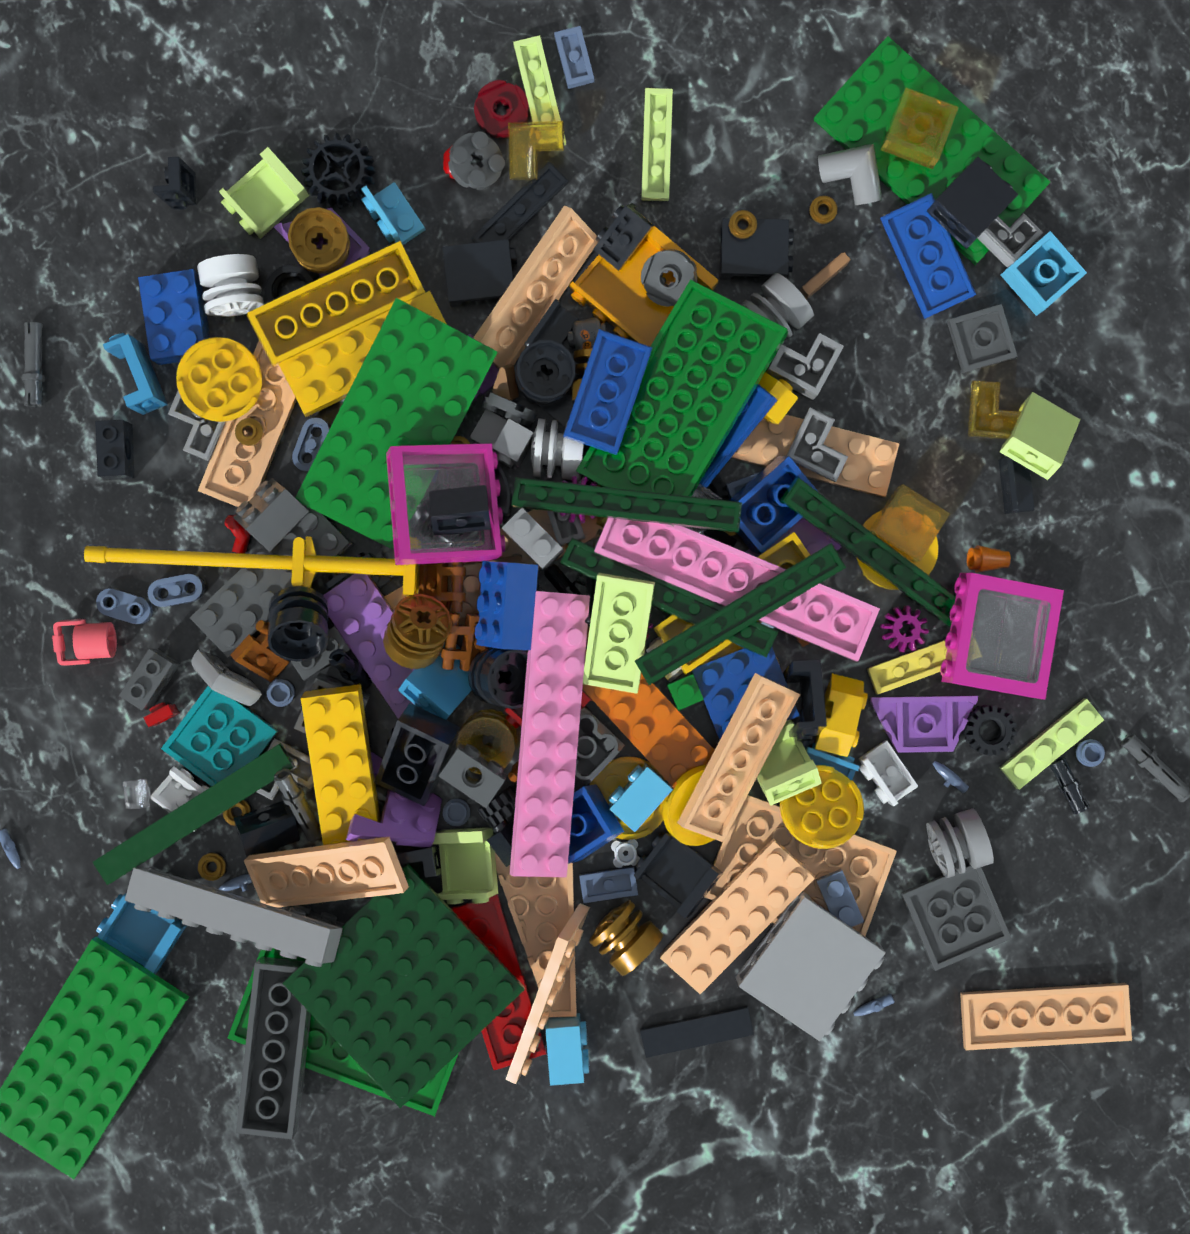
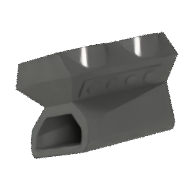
[575,706,625,786]

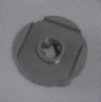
[448,131,505,190]
[641,249,697,307]
[481,391,537,427]

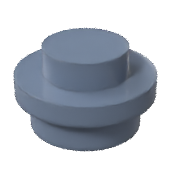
[267,679,295,707]
[1076,739,1105,767]
[443,798,470,826]

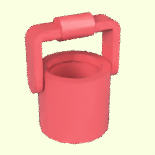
[52,619,117,665]

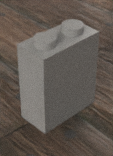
[502,508,563,571]

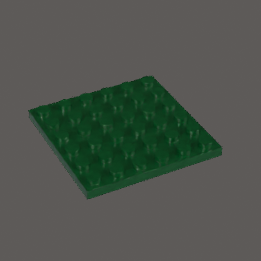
[282,864,525,1108]

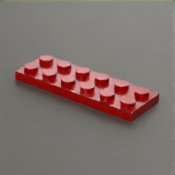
[451,894,547,1070]

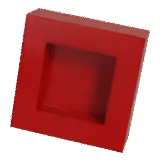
[143,702,180,727]

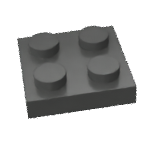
[947,304,1018,374]

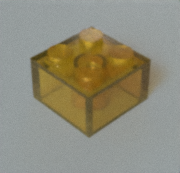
[881,88,958,169]
[869,484,950,563]

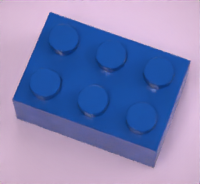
[138,269,210,365]
[729,456,818,554]
[475,561,538,650]

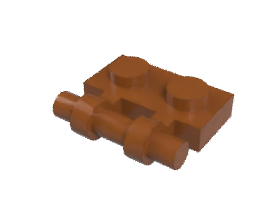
[419,562,466,612]
[441,612,488,671]
[230,620,289,682]

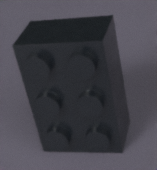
[374,703,461,807]

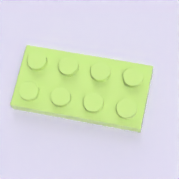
[583,573,655,693]

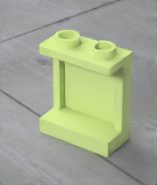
[219,147,309,239]
[1000,392,1080,480]
[757,720,822,806]
[433,827,498,904]

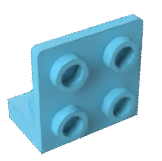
[361,182,426,245]

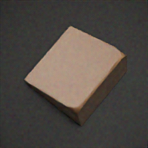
[492,364,519,400]

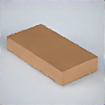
[800,252,851,300]

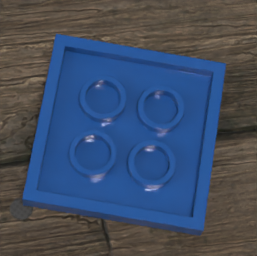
[692,647,799,741]

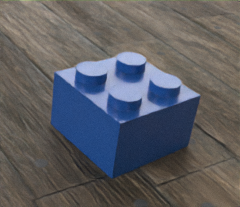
[568,784,624,864]

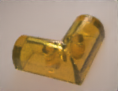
[508,121,564,180]
[968,381,1021,439]

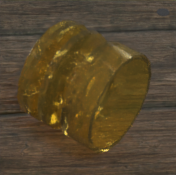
[456,709,518,775]

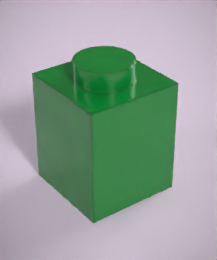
[666,674,704,711]

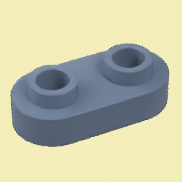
[292,418,330,472]
[148,574,205,607]
[96,589,153,624]

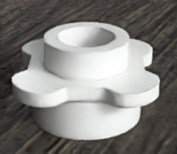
[611,839,640,868]

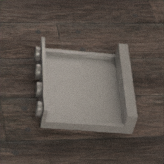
[736,891,886,1041]

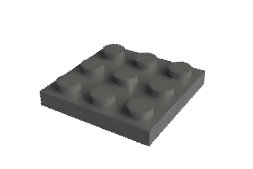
[901,864,1012,971]

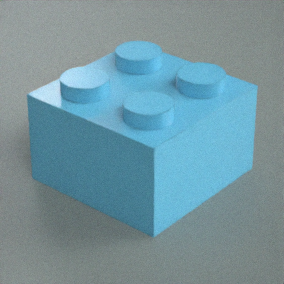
[1001,231,1087,316]
[609,763,673,832]
[546,1013,589,1086]

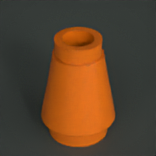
[967,545,1011,573]

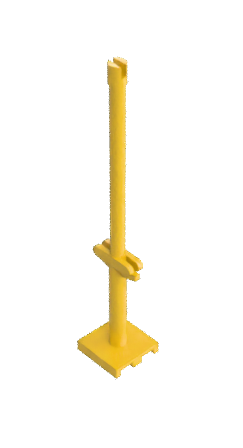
[84,536,421,596]

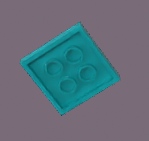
[161,686,279,787]

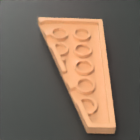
[495,853,576,1017]
[506,903,590,1084]

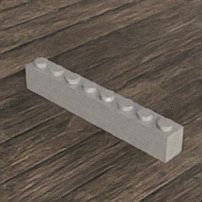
[124,868,343,967]

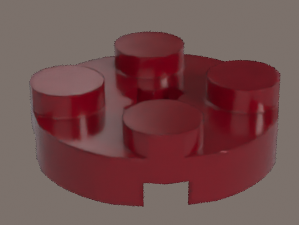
[474,80,529,138]

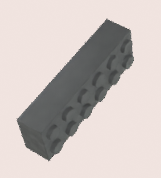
[190,506,354,658]
[236,957,311,1139]

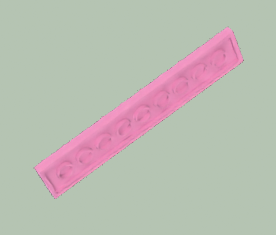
[594,518,880,662]
[510,591,590,877]

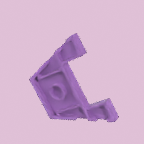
[346,752,442,848]

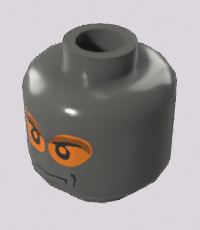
[567,317,607,351]

